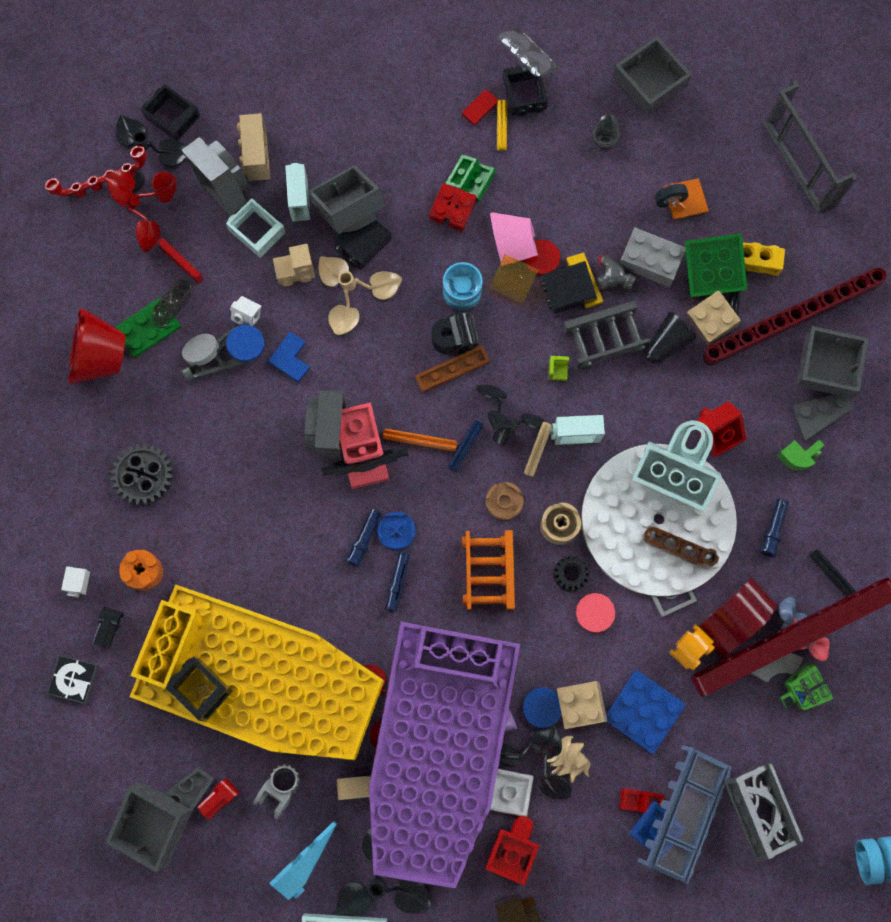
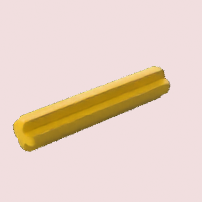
[497,100,507,151]

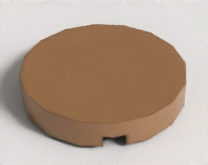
[486,482,524,520]

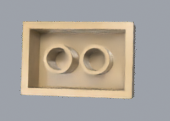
[237,113,270,181]

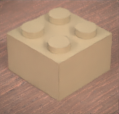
[687,291,741,346]
[557,681,607,729]

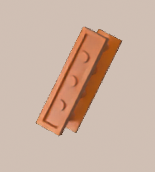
[462,530,515,611]

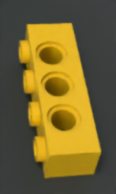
[743,242,785,276]

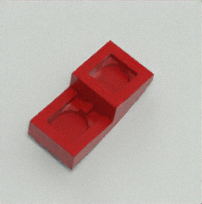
[619,788,665,813]

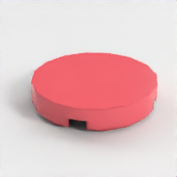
[576,593,615,633]

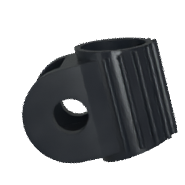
[431,313,480,355]

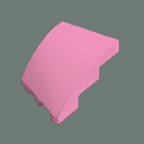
[490,212,538,266]

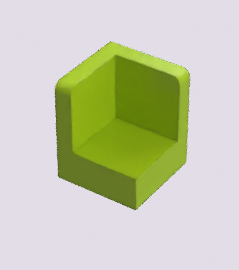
[548,356,569,381]

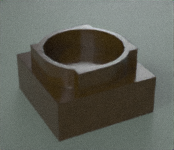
[494,893,541,922]

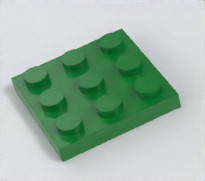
[684,233,747,297]

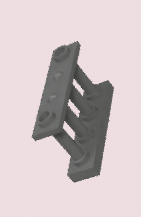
[563,301,650,369]

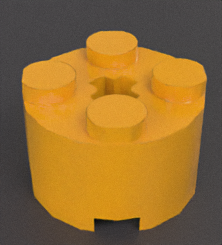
[669,624,715,670]

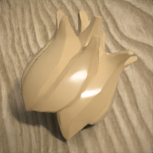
[547,736,591,783]

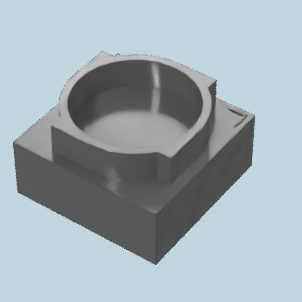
[613,36,692,115]
[181,137,248,216]
[308,165,386,234]
[796,326,869,398]
[304,390,347,462]
[105,782,192,873]

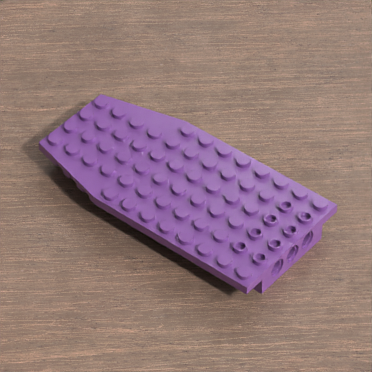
[369,621,520,888]

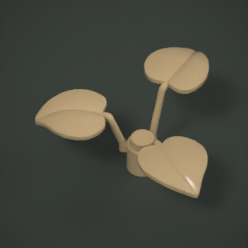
[319,256,402,335]

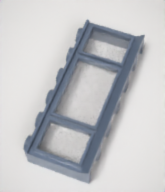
[637,745,732,884]

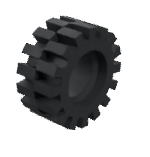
[553,555,590,592]

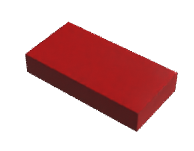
[462,89,499,126]

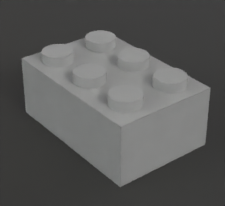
[620,227,685,287]

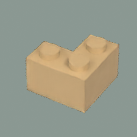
[273,244,315,286]

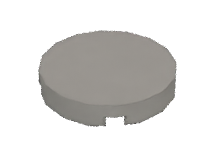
[182,334,219,366]

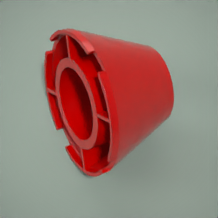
[68,308,125,384]

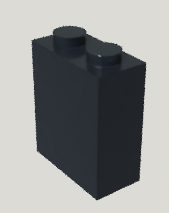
[334,220,392,270]
[541,261,597,313]

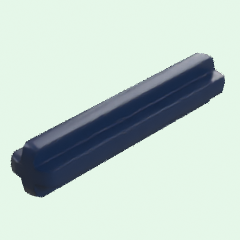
[448,420,483,472]

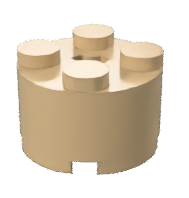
[540,503,581,545]

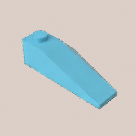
[270,821,338,900]

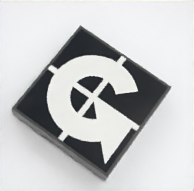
[47,655,98,704]

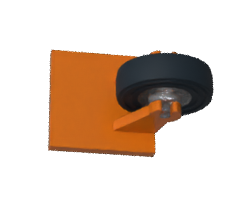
[655,178,709,220]

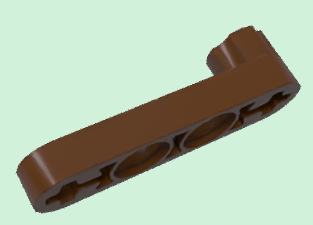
[643,527,719,569]

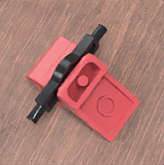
[322,402,409,489]

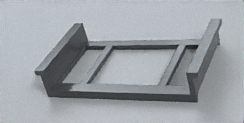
[763,80,857,212]

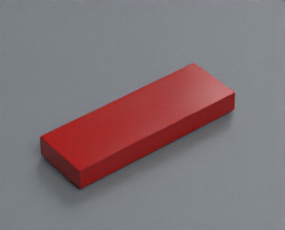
[158,238,204,284]

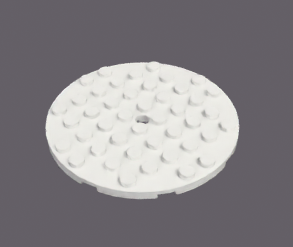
[581,444,737,597]

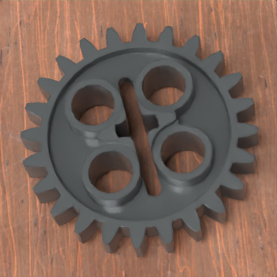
[110,443,174,506]

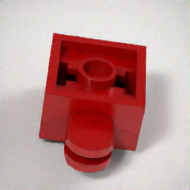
[485,816,540,886]

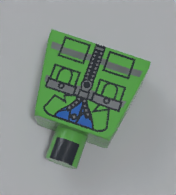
[780,662,833,710]

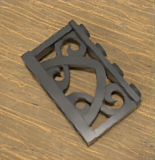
[724,763,804,862]

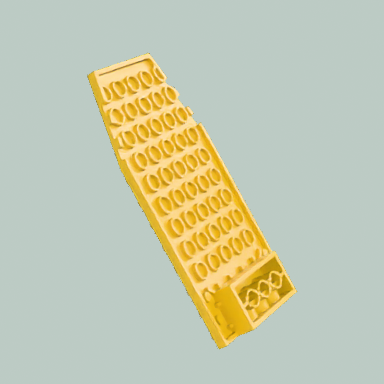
[129,584,384,760]

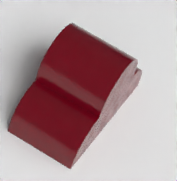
[699,577,779,659]

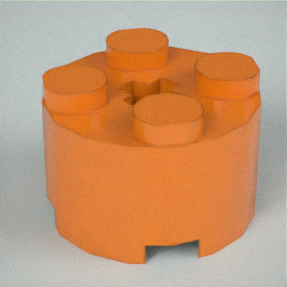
[119,550,163,591]

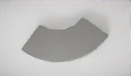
[751,653,803,682]

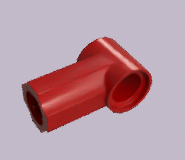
[197,778,240,820]

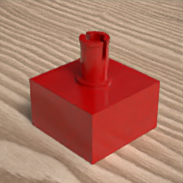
[696,401,747,458]

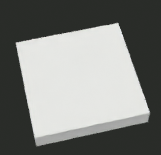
[490,769,534,816]

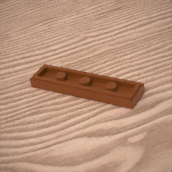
[414,345,490,393]

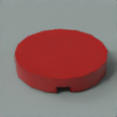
[524,239,560,275]

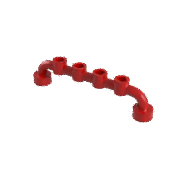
[45,146,147,198]

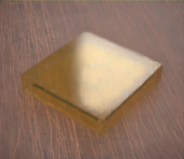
[490,254,539,304]

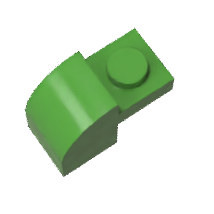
[777,440,824,471]

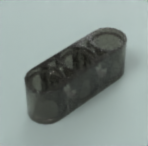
[152,279,192,328]

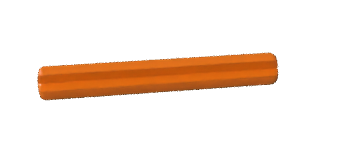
[383,429,458,451]

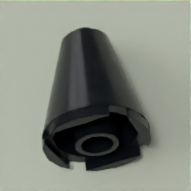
[645,312,697,364]

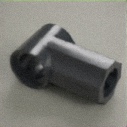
[92,607,124,649]

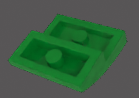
[445,154,496,202]

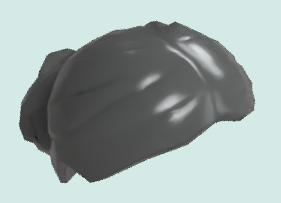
[593,114,620,149]

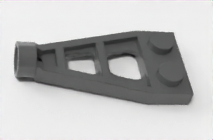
[181,325,252,383]

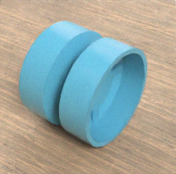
[443,262,483,311]
[855,836,891,885]

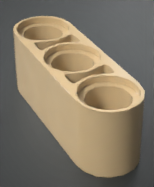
[337,776,371,800]

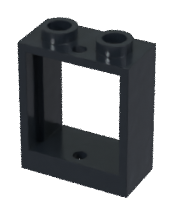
[502,63,548,116]
[141,84,200,141]
[165,657,233,722]

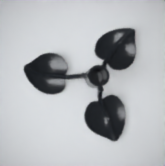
[115,115,186,193]
[476,384,547,445]
[499,726,572,799]
[335,827,431,917]

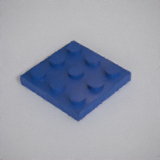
[606,669,686,755]

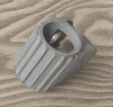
[253,764,300,820]

